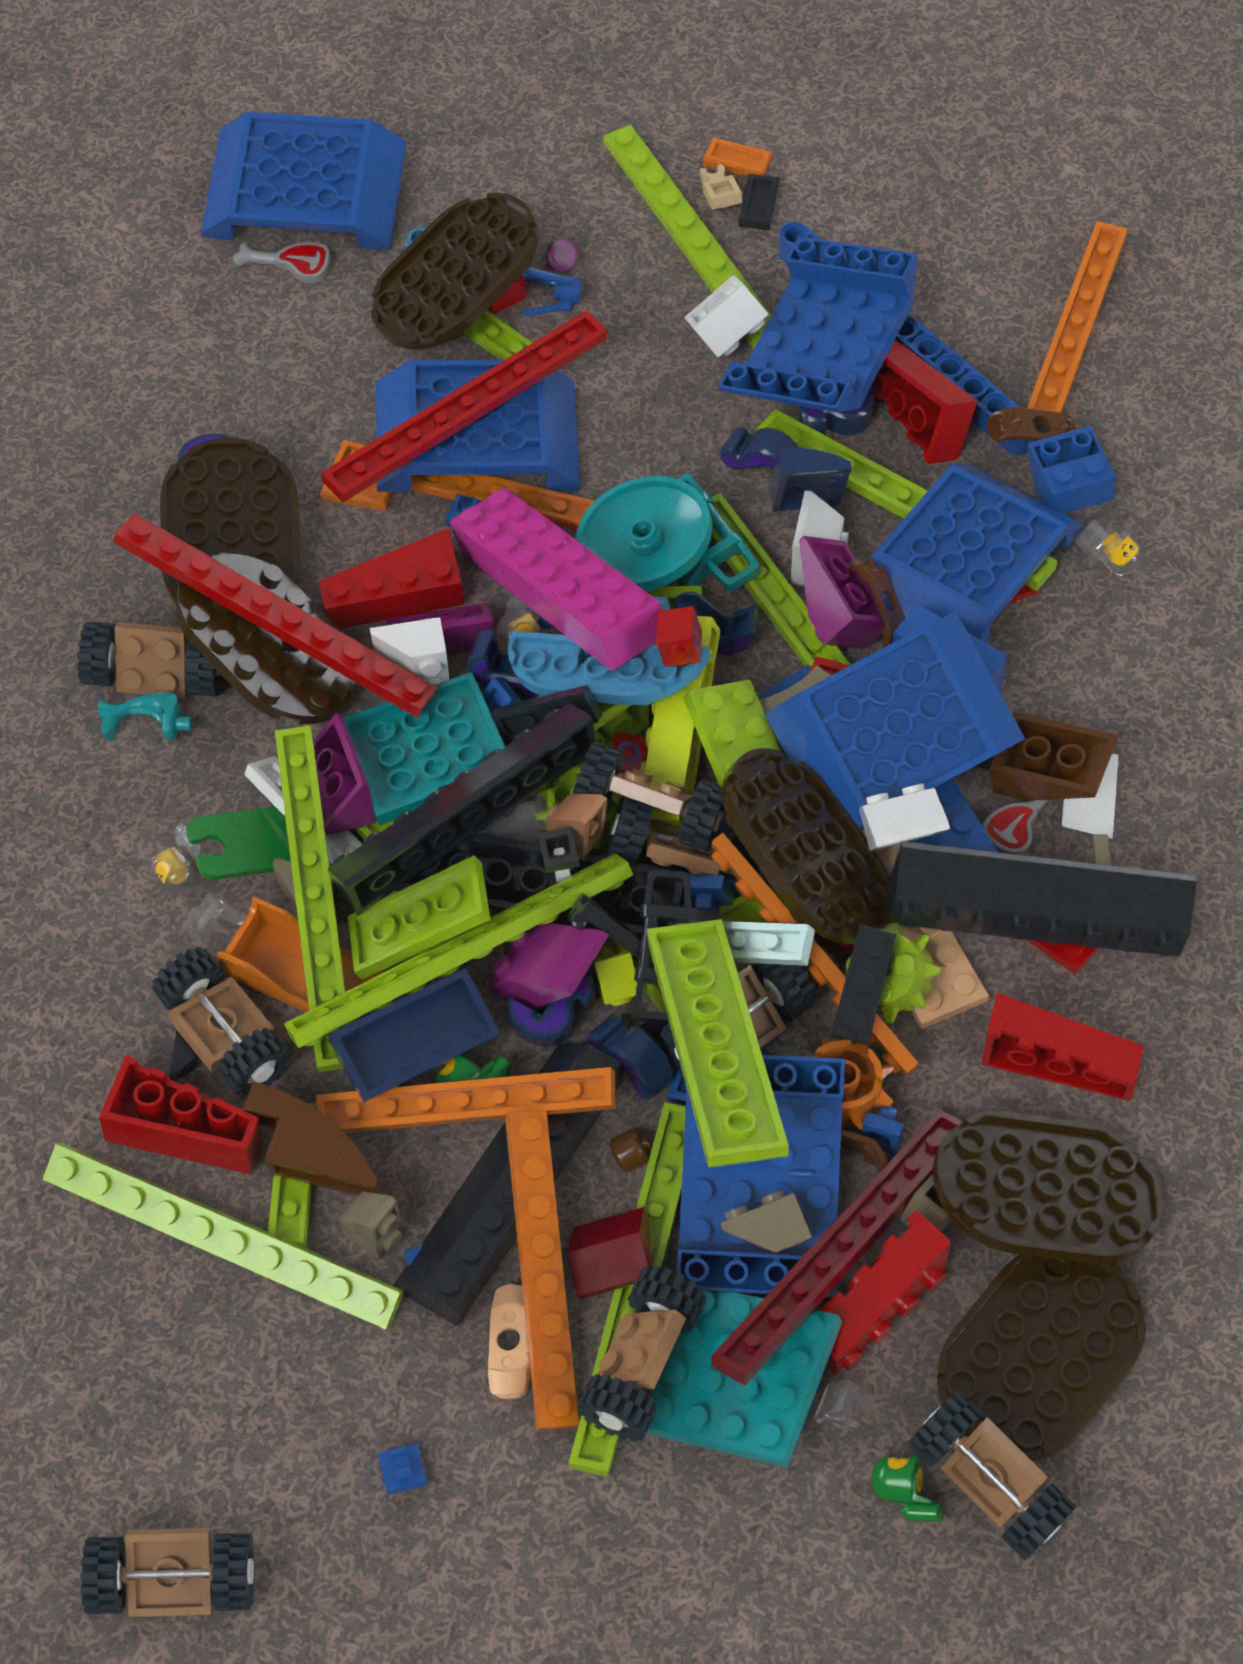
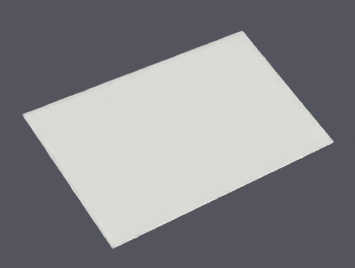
[1062,754,1118,839]

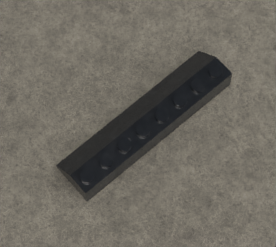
[327,703,596,916]
[394,834,685,936]
[886,841,1197,957]
[393,1044,623,1327]

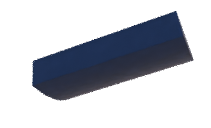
[769,447,852,512]
[328,968,501,1103]

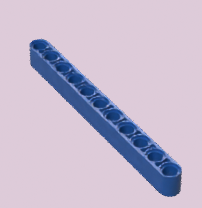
[779,222,1036,455]

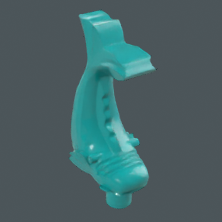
[97,692,193,742]

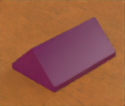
[385,603,493,655]
[313,713,375,836]

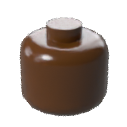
[610,1129,652,1172]

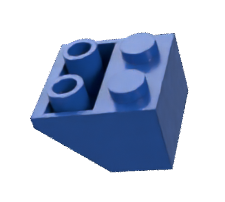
[1027,426,1117,513]

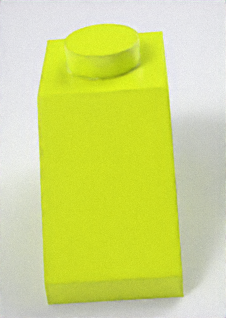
[590,936,637,1006]

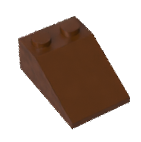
[990,711,1118,801]

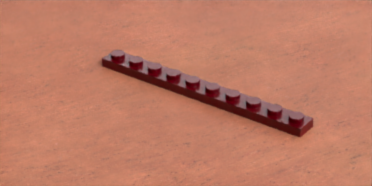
[711,1109,963,1386]

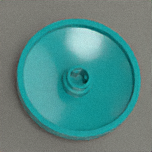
[575,476,712,591]

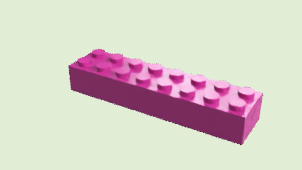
[449,487,662,672]

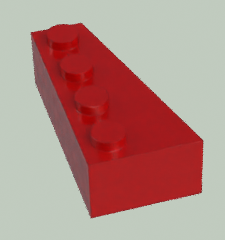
[872,339,977,464]
[319,528,464,629]
[981,992,1144,1101]
[99,1054,263,1174]
[820,1210,951,1375]

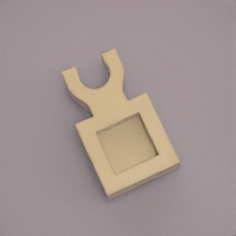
[700,164,742,210]

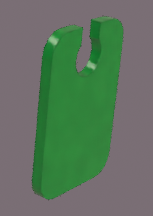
[186,807,291,880]

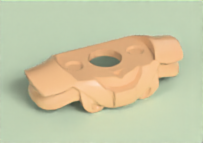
[488,1284,531,1399]

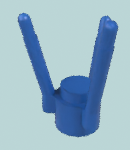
[521,268,581,316]

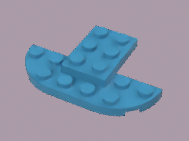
[508,596,711,705]

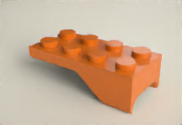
[216,896,387,1019]

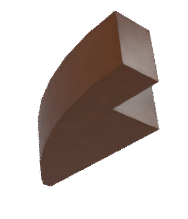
[243,1081,383,1196]

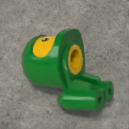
[434,1055,512,1084]
[871,1453,944,1522]

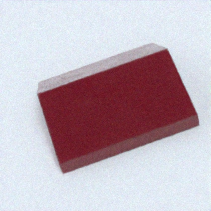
[567,1207,653,1299]

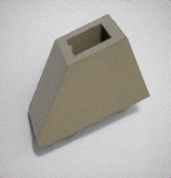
[720,1190,812,1254]
[339,1191,403,1259]

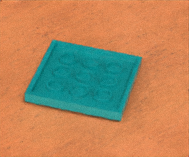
[343,672,505,826]
[647,1291,842,1468]

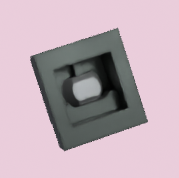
[538,827,580,882]

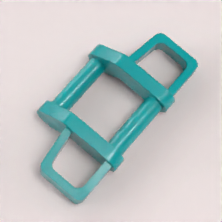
[677,474,760,592]

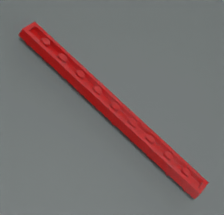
[321,310,608,503]
[113,513,437,718]

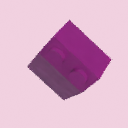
[799,536,885,648]
[488,923,609,1009]

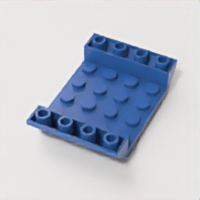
[201,112,407,250]
[718,236,918,413]
[376,360,580,492]
[871,464,1084,644]
[764,612,1025,828]
[677,1055,845,1297]

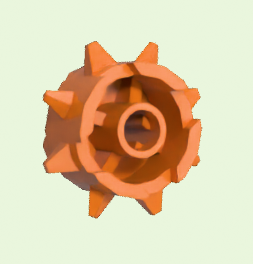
[814,1038,894,1130]

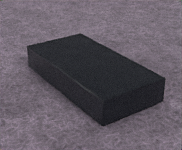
[738,174,780,231]

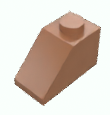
[545,794,607,860]

